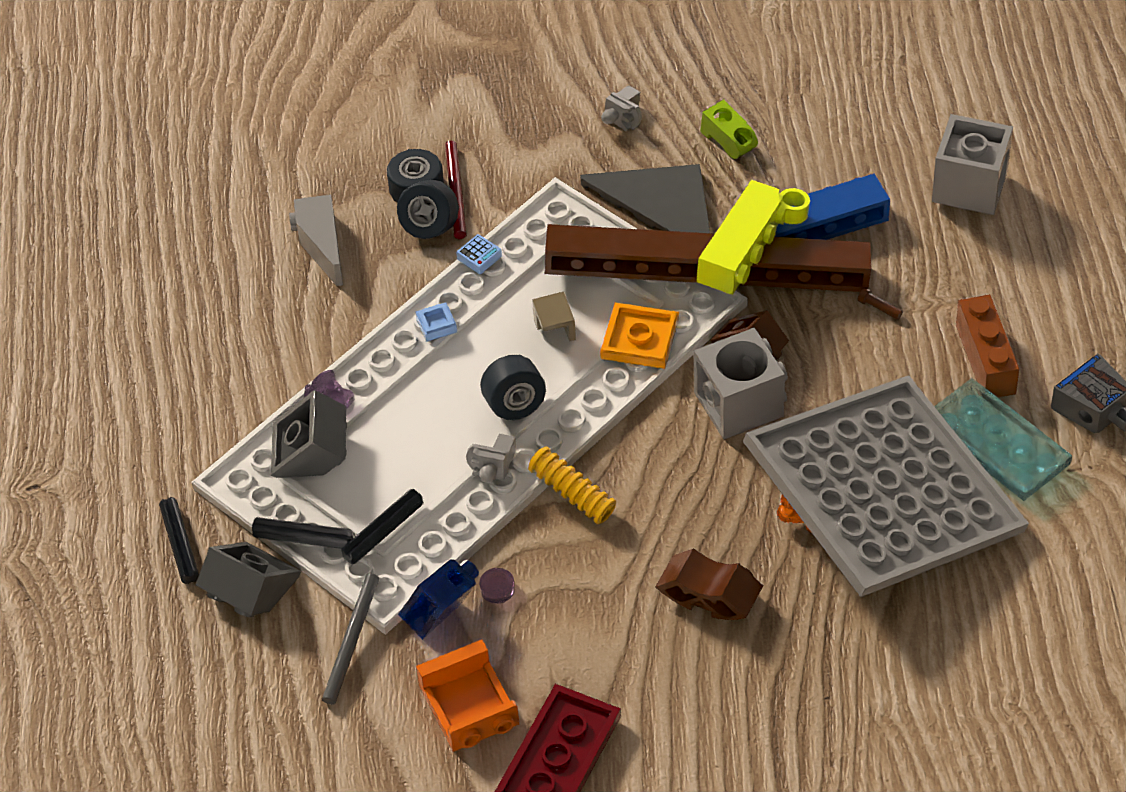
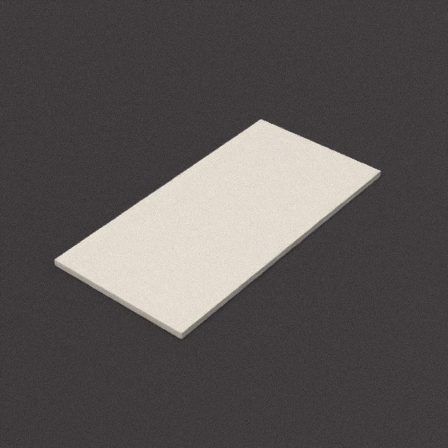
[191,177,747,635]

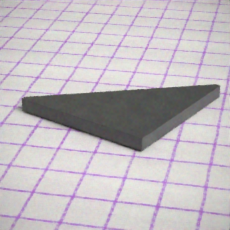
[580,164,710,233]

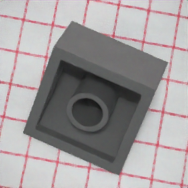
[271,390,347,478]
[196,542,301,617]

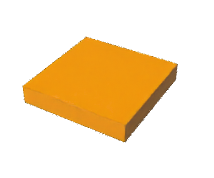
[600,302,679,369]

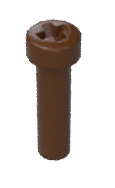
[857,287,903,320]

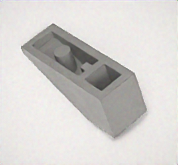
[289,194,343,286]

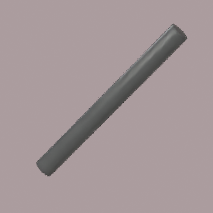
[322,573,380,705]

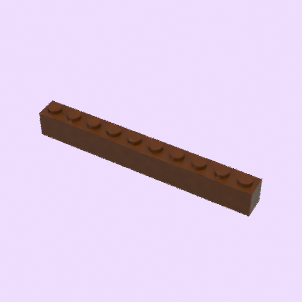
[544,224,871,292]

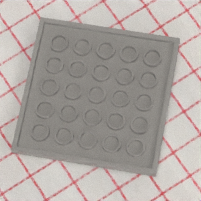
[743,375,1029,597]

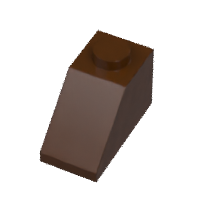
[710,310,789,360]

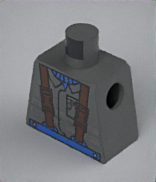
[1051,353,1126,433]

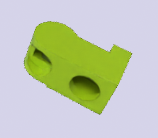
[700,99,758,159]

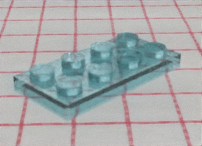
[934,378,1072,501]

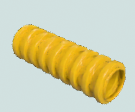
[528,446,616,525]

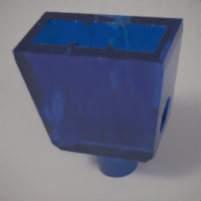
[398,559,479,640]

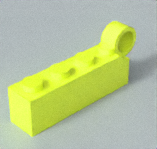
[696,180,810,295]

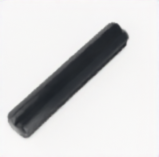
[341,489,424,565]
[159,497,199,584]
[252,517,353,549]

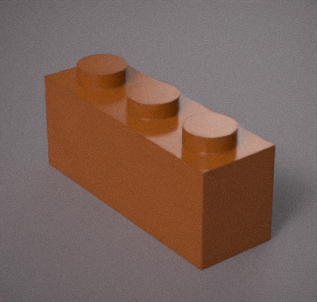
[956,294,1019,400]

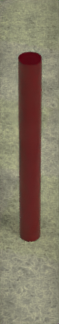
[445,141,467,239]

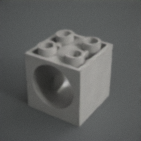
[932,114,1013,215]
[694,328,788,440]

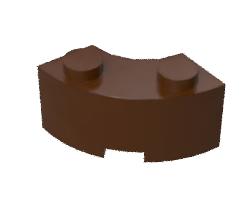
[655,548,763,620]

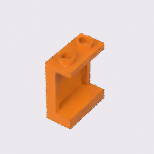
[416,639,519,752]

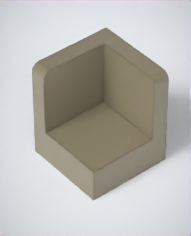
[532,291,576,341]

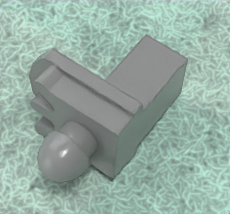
[601,85,642,131]
[466,434,516,483]

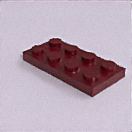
[494,683,621,792]

